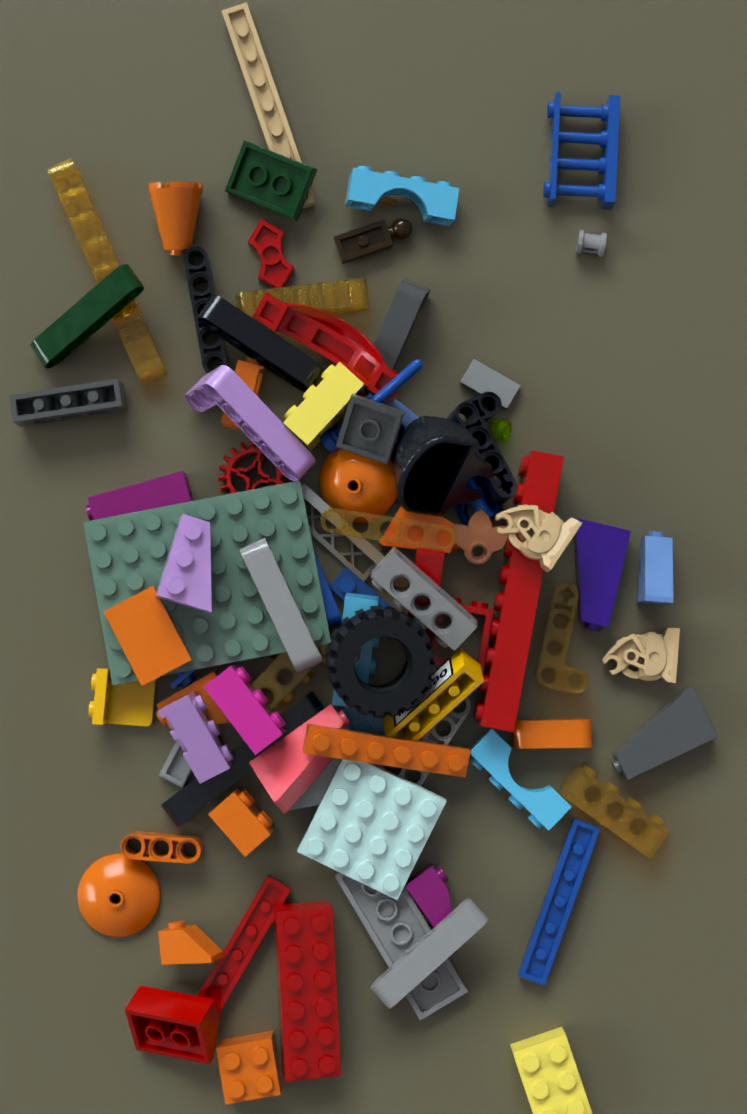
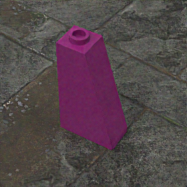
[86,471,193,521]

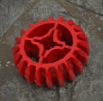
[218,441,288,494]

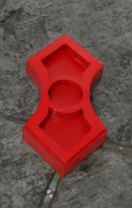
[248,219,295,293]

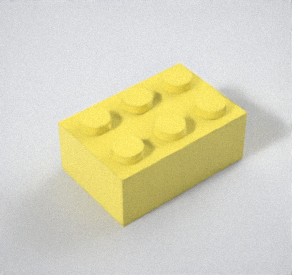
[283,362,365,452]
[510,1027,593,1114]

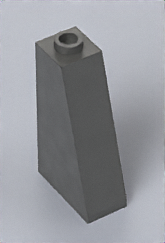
[611,686,718,780]

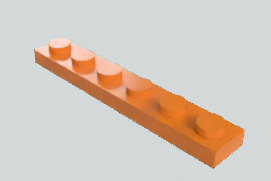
[302,724,471,777]

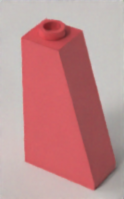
[249,704,351,814]

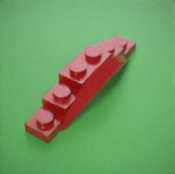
[253,293,402,403]

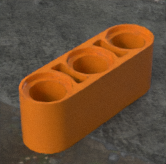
[513,719,593,749]
[121,831,204,864]

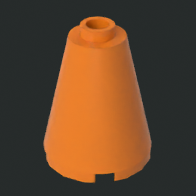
[148,182,203,256]

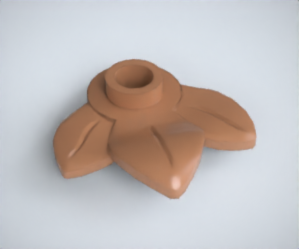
[453,510,508,565]

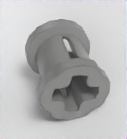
[575,230,607,257]

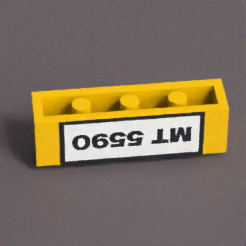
[383,648,484,740]

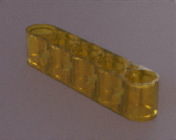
[235,278,370,322]
[320,508,456,551]

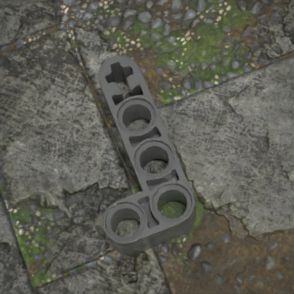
[374,278,430,370]

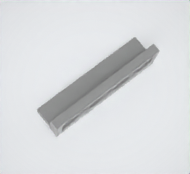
[302,483,384,581]

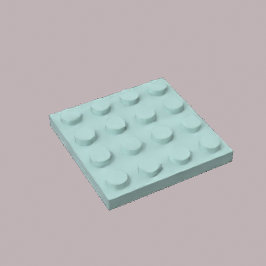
[297,759,447,900]

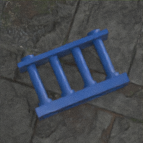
[543,92,620,210]

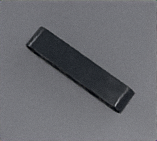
[183,246,229,374]
[197,295,323,392]

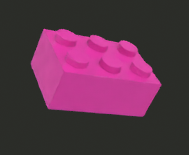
[204,665,286,755]

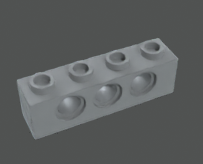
[371,546,477,651]

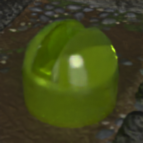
[489,419,512,441]

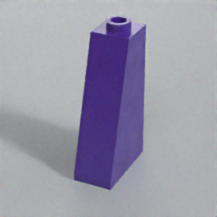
[573,518,631,632]

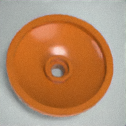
[319,448,397,523]
[78,853,161,937]

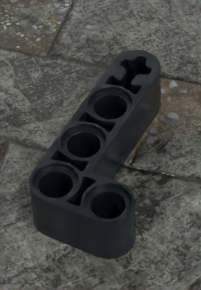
[447,391,518,505]

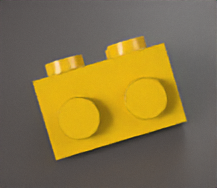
[88,668,156,727]

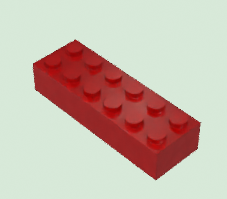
[273,900,341,1082]

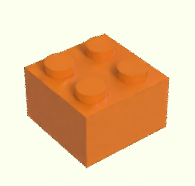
[208,787,274,857]
[216,1030,283,1105]

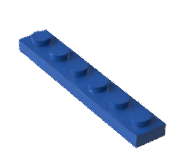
[518,817,600,986]

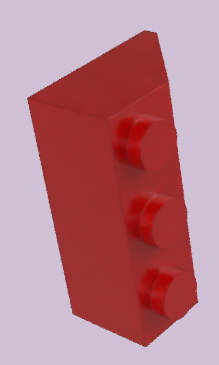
[125,985,220,1065]

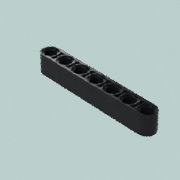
[161,691,325,827]

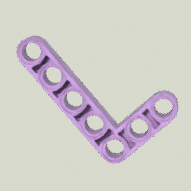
[185,365,316,482]

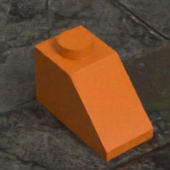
[158,921,224,965]

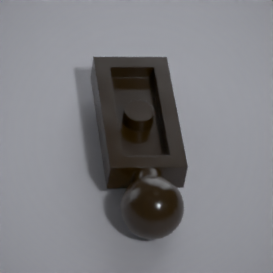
[333,218,412,264]

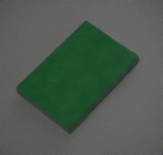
[225,140,317,221]

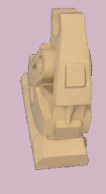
[495,505,582,573]
[601,628,680,683]

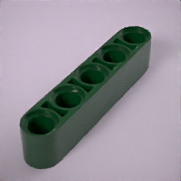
[30,264,144,369]

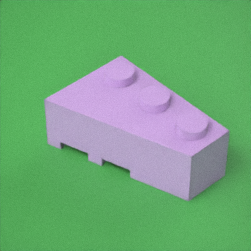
[155,514,212,613]
[158,691,234,784]

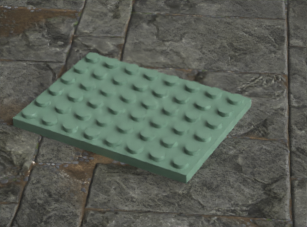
[83,480,331,685]

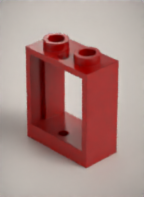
[432,597,494,674]

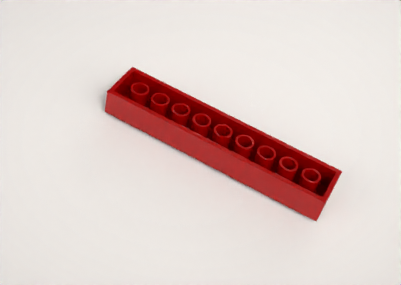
[473,450,564,732]

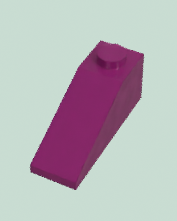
[405,863,458,955]

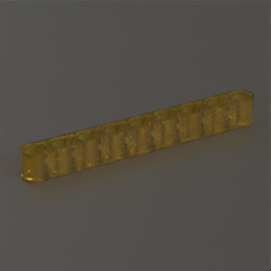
[47,157,167,385]

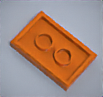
[103,586,192,686]

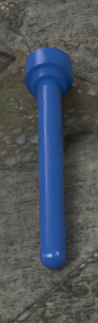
[320,359,423,453]

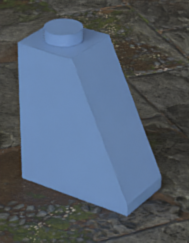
[636,531,674,605]

